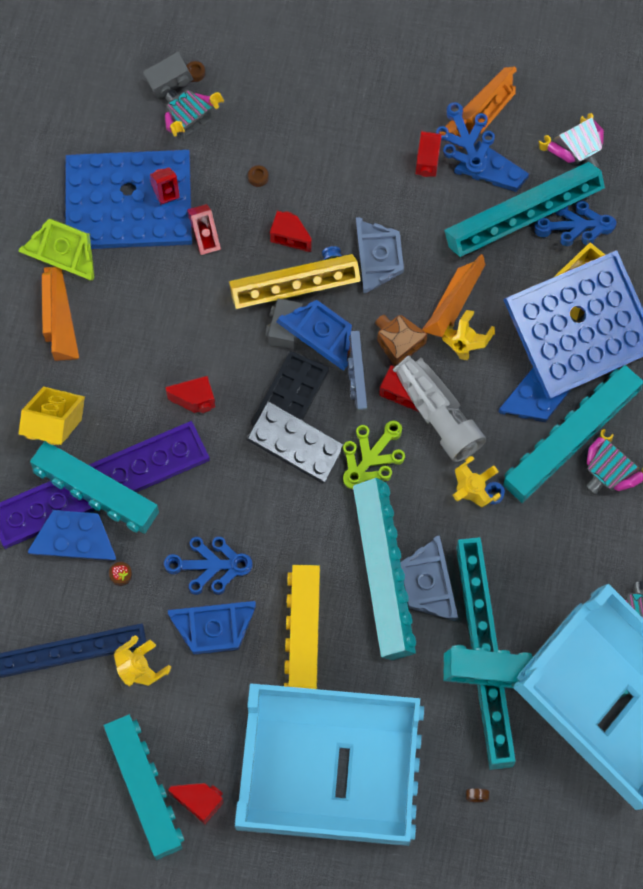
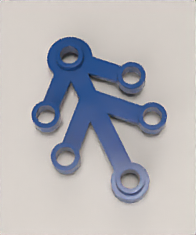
[436,102,495,174]
[534,201,616,246]
[164,537,252,595]

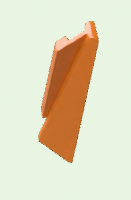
[440,67,517,148]
[422,254,486,337]
[42,267,79,361]

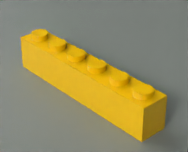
[229,254,361,309]
[284,565,320,689]

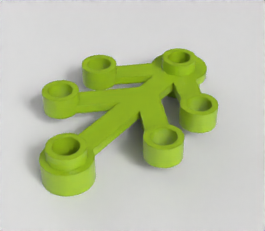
[343,421,405,489]

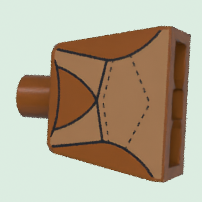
[375,314,427,367]

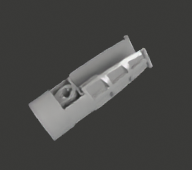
[393,355,486,462]

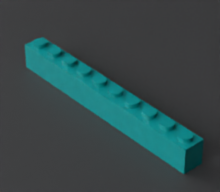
[456,537,516,770]

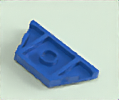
[276,300,352,371]
[499,368,571,423]
[28,510,116,561]
[168,601,256,655]

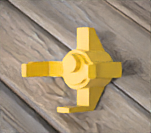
[442,310,495,360]
[453,456,501,508]
[114,636,171,686]

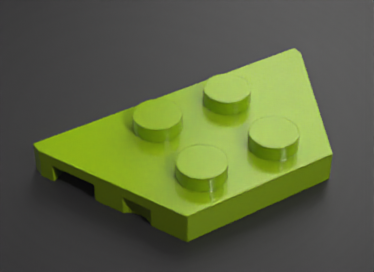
[18,219,94,280]

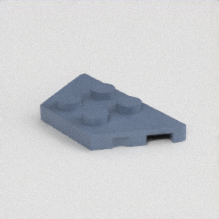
[356,217,404,293]
[348,331,367,410]
[400,536,458,621]

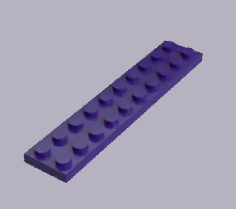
[0,421,210,549]

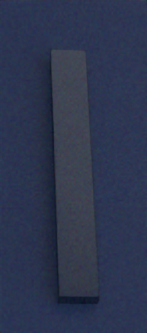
[0,623,147,678]

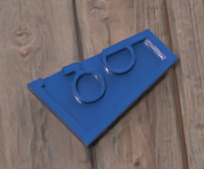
[454,141,529,192]

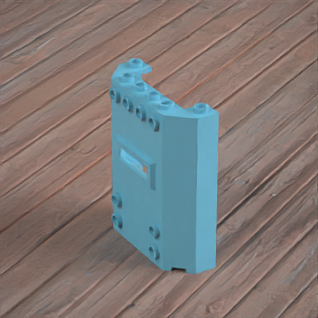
[514,584,643,810]
[235,683,424,846]

